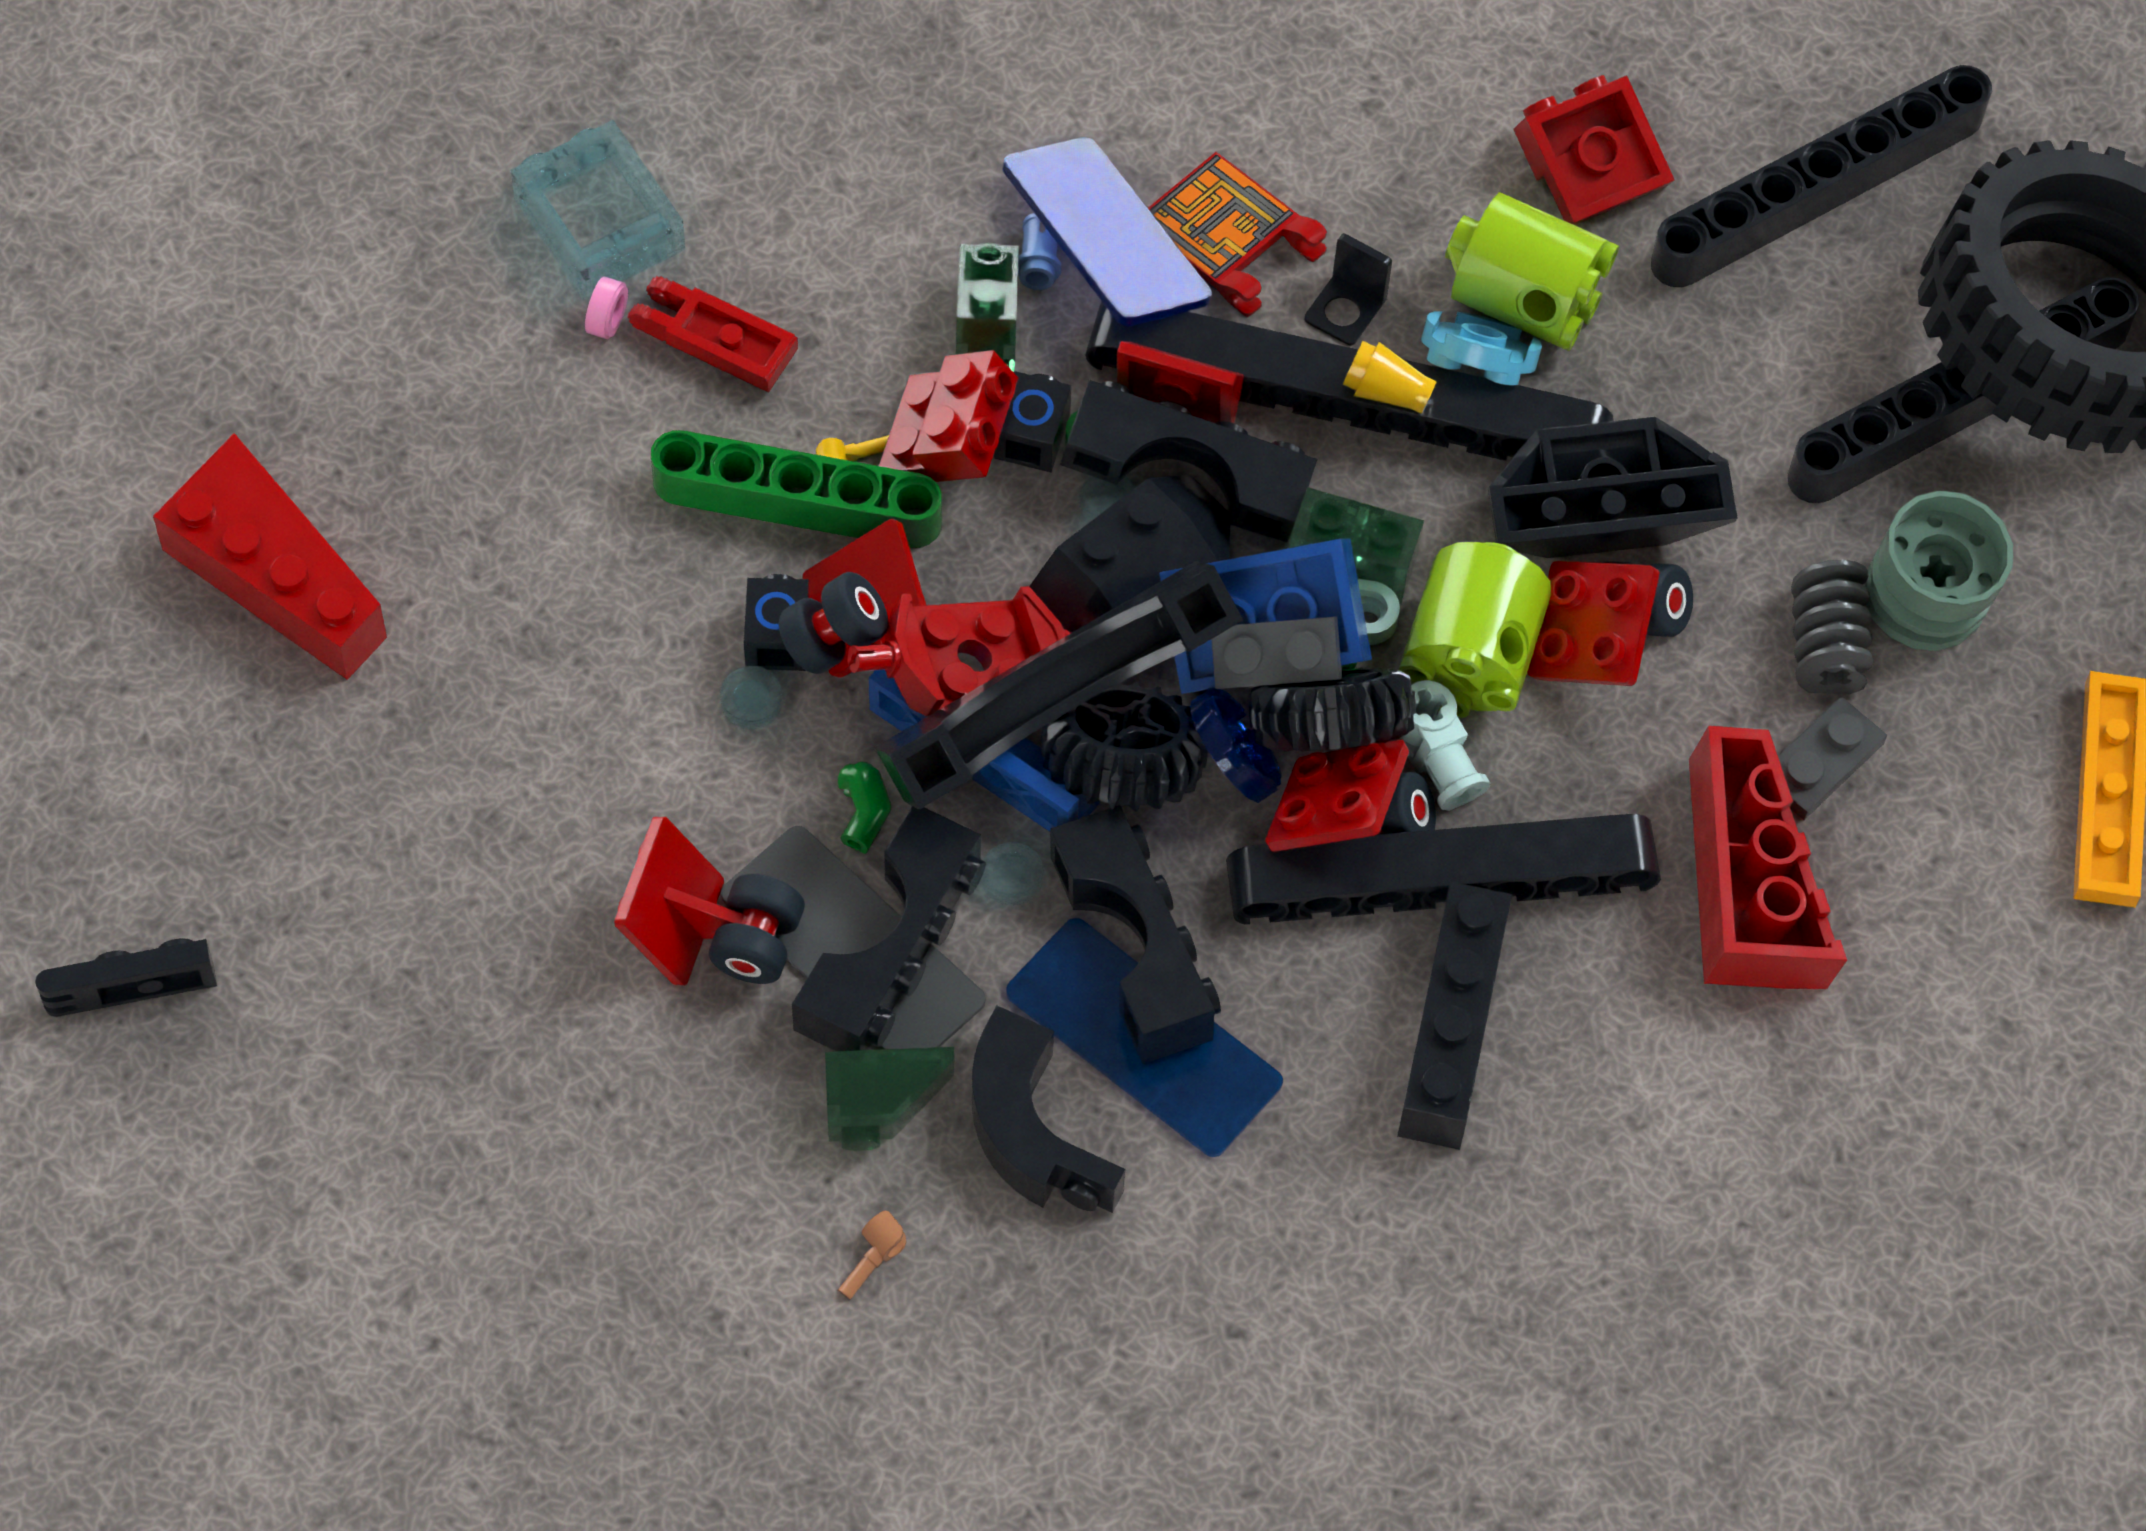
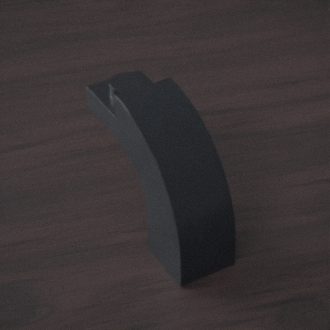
[972,1005,1126,1213]

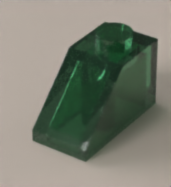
[825,1047,955,1151]

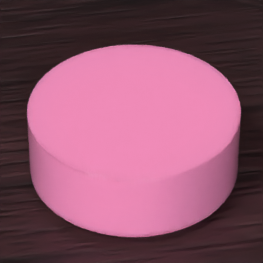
[585,276,628,339]

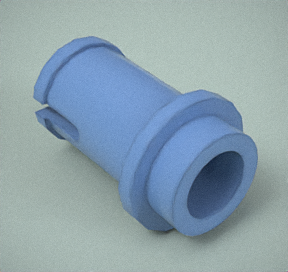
[1015,212,1062,290]

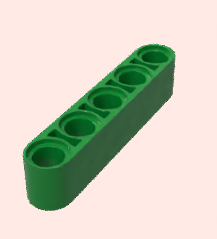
[651,430,942,548]

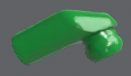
[837,761,891,854]

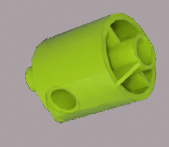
[1445,192,1620,352]
[1398,542,1551,718]

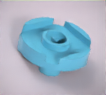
[1421,311,1542,385]

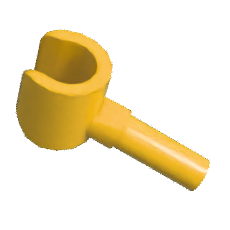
[816,435,889,461]

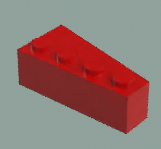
[153,433,387,680]
[1689,726,1847,989]

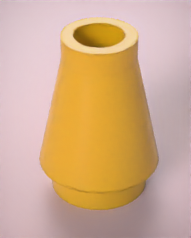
[1343,341,1437,414]

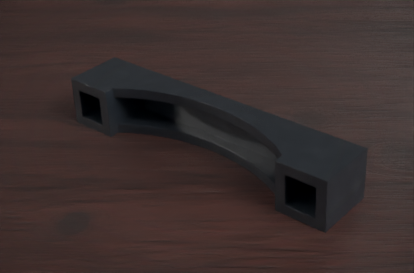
[874,561,1243,809]

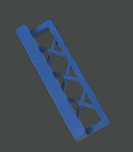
[868,670,1100,832]

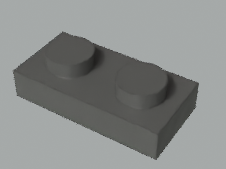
[1211,616,1342,689]
[1778,697,1887,820]

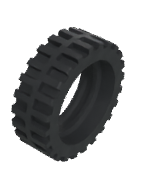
[1918,140,2146,453]

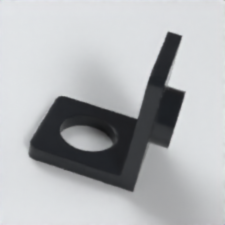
[1304,233,1392,346]

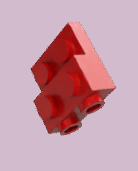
[1513,75,1675,225]
[879,350,1019,482]

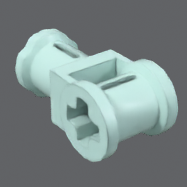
[1391,680,1490,811]

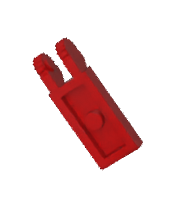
[627,276,798,393]

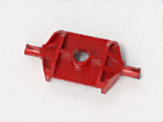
[847,586,1072,716]

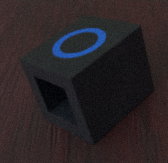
[994,371,1072,473]
[744,574,809,671]

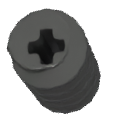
[1791,560,1874,694]

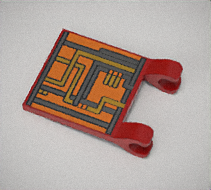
[1135,152,1327,317]

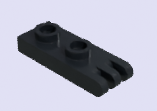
[35,938,217,1017]

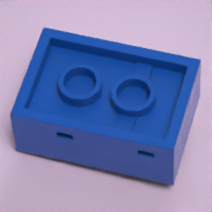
[1159,539,1372,694]

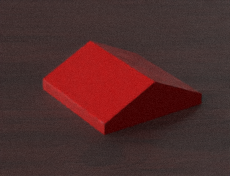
[1117,341,1244,423]

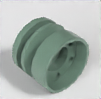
[1864,490,2013,651]

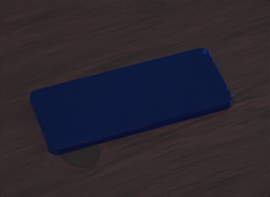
[1002,137,1212,326]
[1006,918,1283,1157]

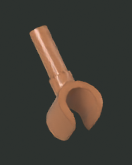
[838,1210,907,1300]

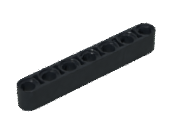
[1651,65,1992,288]
[1788,277,2139,503]
[1226,814,1661,925]

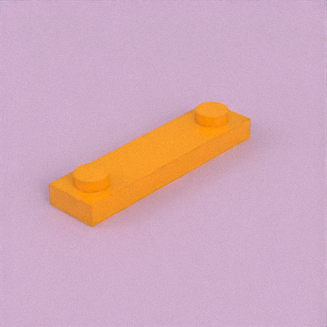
[2073,671,2146,908]

